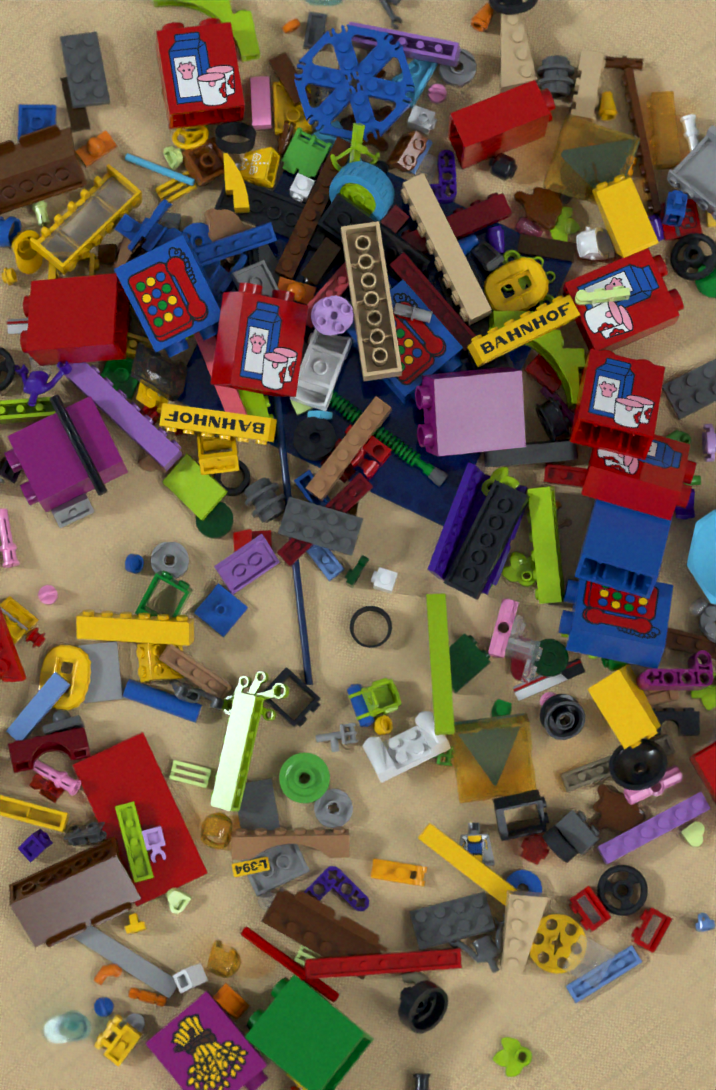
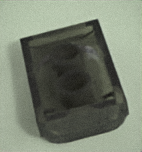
[131,342,187,402]

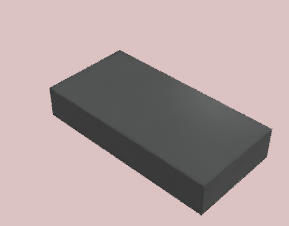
[303,11,327,51]

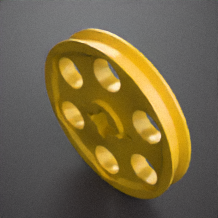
[529,914,587,973]

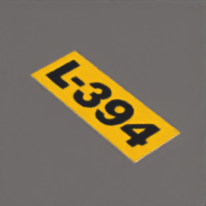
[231,856,270,878]

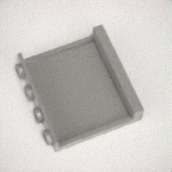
[667,125,716,220]

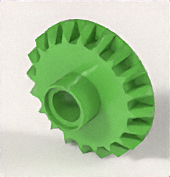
[279,753,330,803]

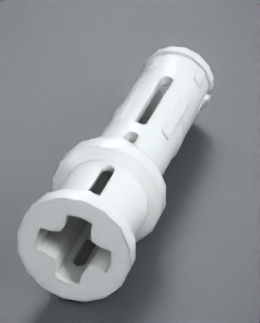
[680,114,700,152]

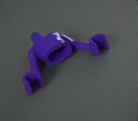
[15,361,72,406]

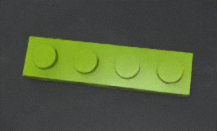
[115,802,154,883]

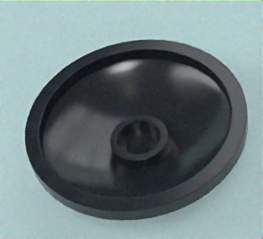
[609,738,668,791]

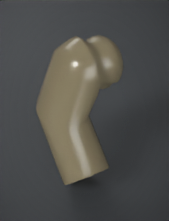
[402,971,430,983]

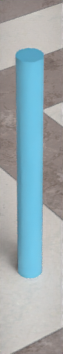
[125,153,195,186]

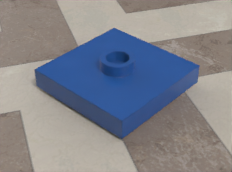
[194,583,248,637]

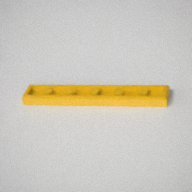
[418,822,519,906]

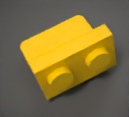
[136,643,184,683]

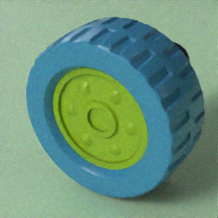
[329,160,395,221]

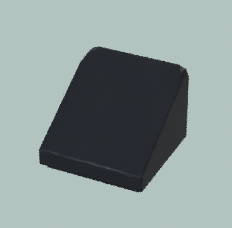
[0,457,22,483]

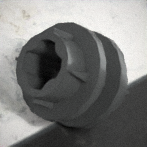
[537,56,575,99]
[244,477,286,523]

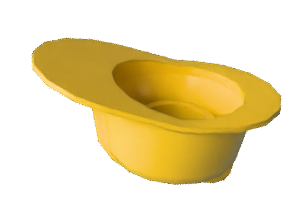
[11,230,43,274]

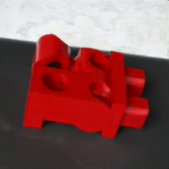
[334,424,392,481]

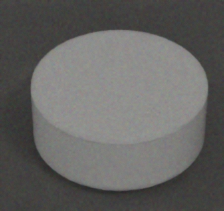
[125,1013,145,1032]

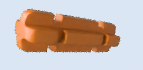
[128,987,167,1007]

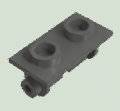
[64,822,107,846]

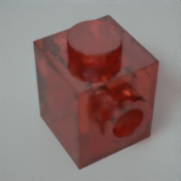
[519,834,549,866]

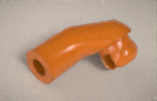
[93,963,122,985]

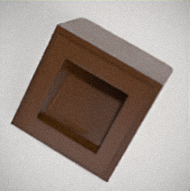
[97,244,118,265]

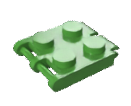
[282,127,332,179]

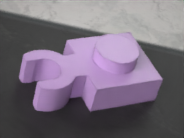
[142,826,166,863]

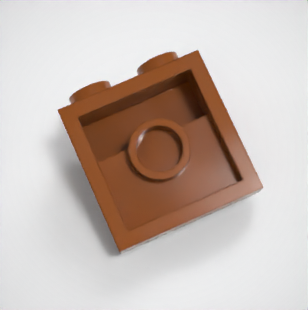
[386,131,428,172]

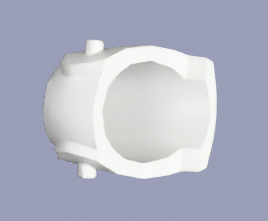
[576,227,615,260]

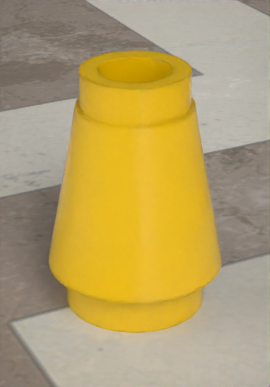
[599,91,617,121]

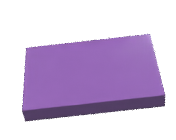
[214,534,280,595]

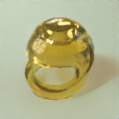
[201,812,233,850]
[207,940,241,978]

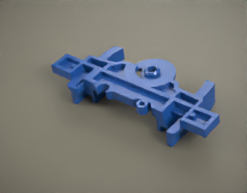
[115,199,248,304]

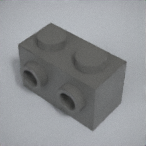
[555,809,601,855]

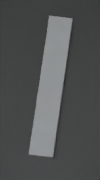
[73,925,177,999]

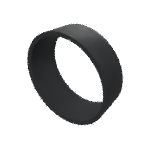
[215,122,256,154]
[350,606,392,648]

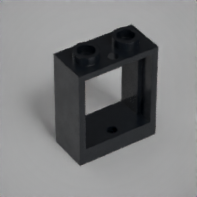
[263,667,321,728]
[493,789,549,841]

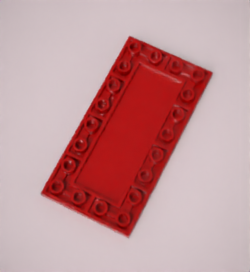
[73,732,208,907]

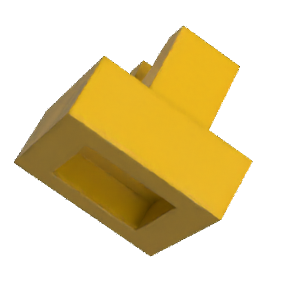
[125,913,147,934]

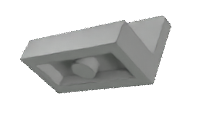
[51,493,94,528]

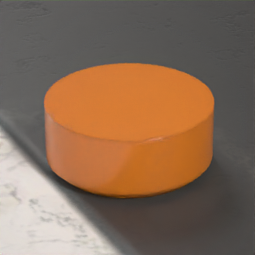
[282,18,301,34]

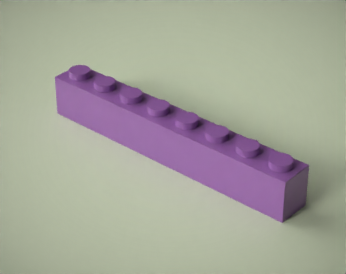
[56,362,182,471]

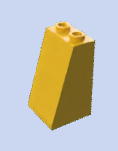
[592,174,659,258]
[587,664,661,749]

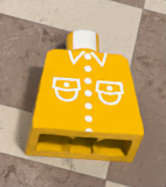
[235,147,280,188]

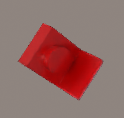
[233,529,272,552]

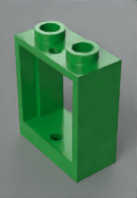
[135,570,193,617]

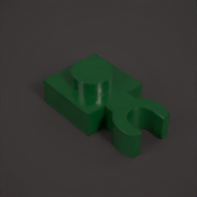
[345,555,369,588]

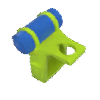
[347,678,402,727]

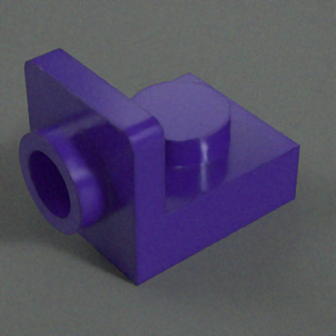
[674,489,695,520]
[18,829,53,863]

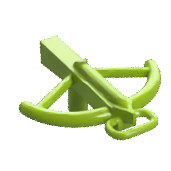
[330,123,380,171]

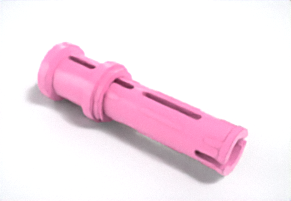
[0,509,20,568]
[31,759,81,796]

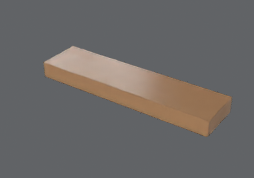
[159,644,233,700]

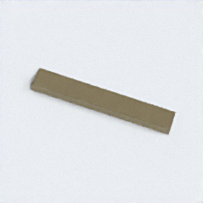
[560,734,676,792]

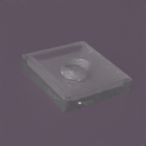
[562,934,615,988]

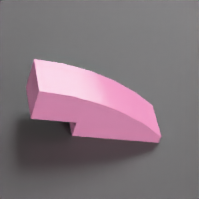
[251,76,272,130]

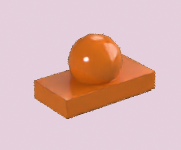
[75,130,117,168]
[277,277,316,304]
[212,983,250,1020]

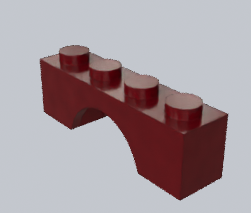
[8,727,90,773]

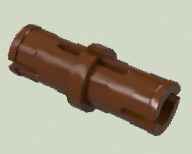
[605,56,643,71]
[277,121,296,159]

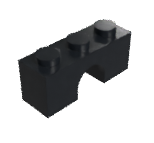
[652,708,700,736]

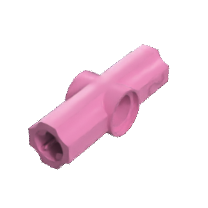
[488,598,519,659]
[623,765,683,805]

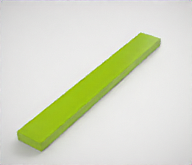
[426,593,455,735]

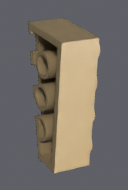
[500,13,537,93]
[567,49,606,130]
[500,890,548,974]

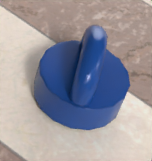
[125,554,144,574]
[94,997,114,1017]

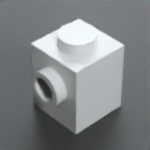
[407,105,437,134]
[290,173,315,203]
[371,567,398,594]
[173,963,208,993]

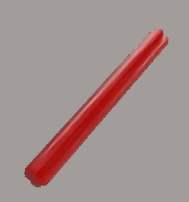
[241,927,339,1002]

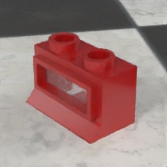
[568,886,612,932]
[631,907,673,953]

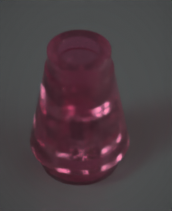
[514,216,544,237]

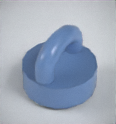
[695,913,716,932]

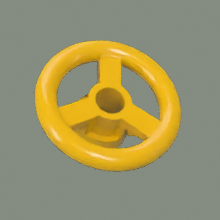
[172,125,209,149]

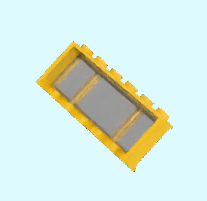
[30,164,143,275]

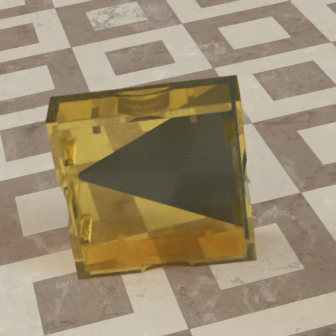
[542,114,641,205]
[451,713,536,803]

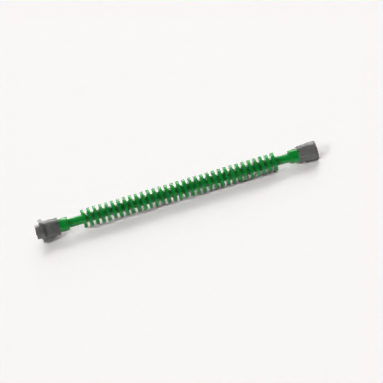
[329,390,449,487]

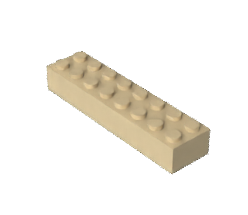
[400,173,492,325]
[341,221,402,381]

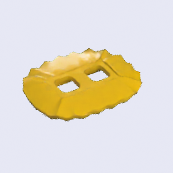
[484,257,549,311]
[39,644,91,710]

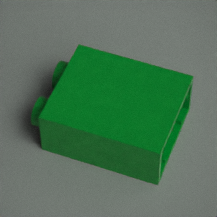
[245,974,374,1090]

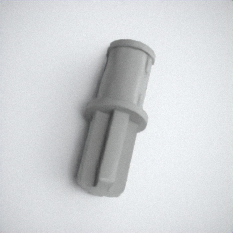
[394,303,433,323]

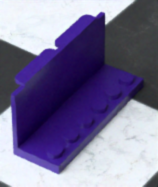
[427,463,528,595]

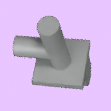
[316,723,358,752]

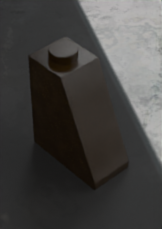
[301,235,344,285]

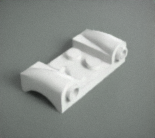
[290,329,352,411]
[363,711,451,783]

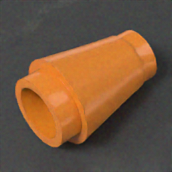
[471,3,494,32]

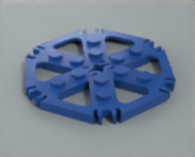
[294,24,415,143]

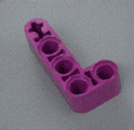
[636,650,713,691]

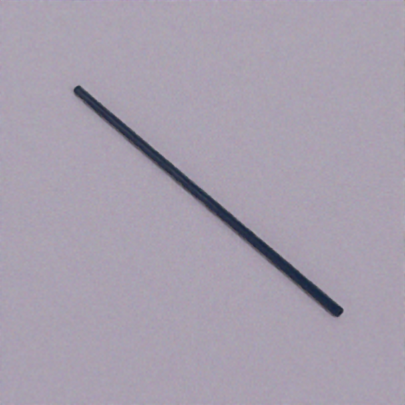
[273,396,313,685]

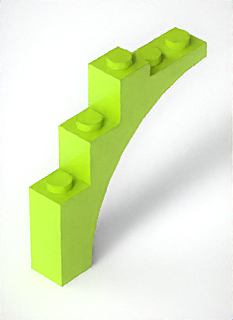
[153,0,261,62]
[488,311,587,409]

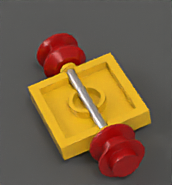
[0,596,46,648]

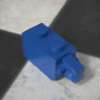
[662,190,688,227]

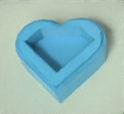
[307,411,333,420]

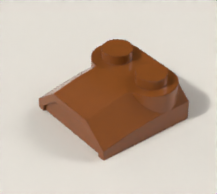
[182,137,224,186]

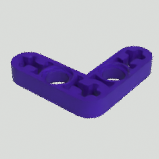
[429,150,457,203]
[304,866,369,911]

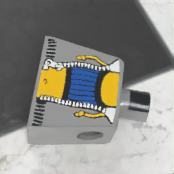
[459,823,495,866]

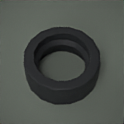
[214,460,250,496]
[543,825,579,863]

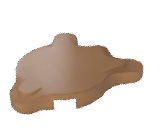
[204,208,253,262]

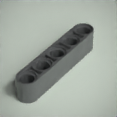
[484,439,578,467]

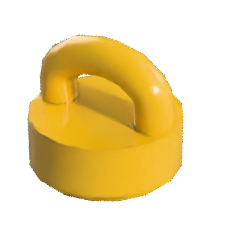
[373,715,393,735]

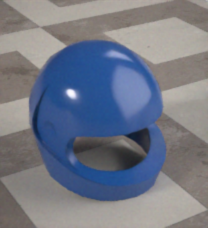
[0,216,21,248]

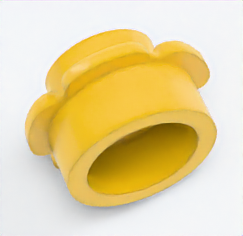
[1,268,17,286]

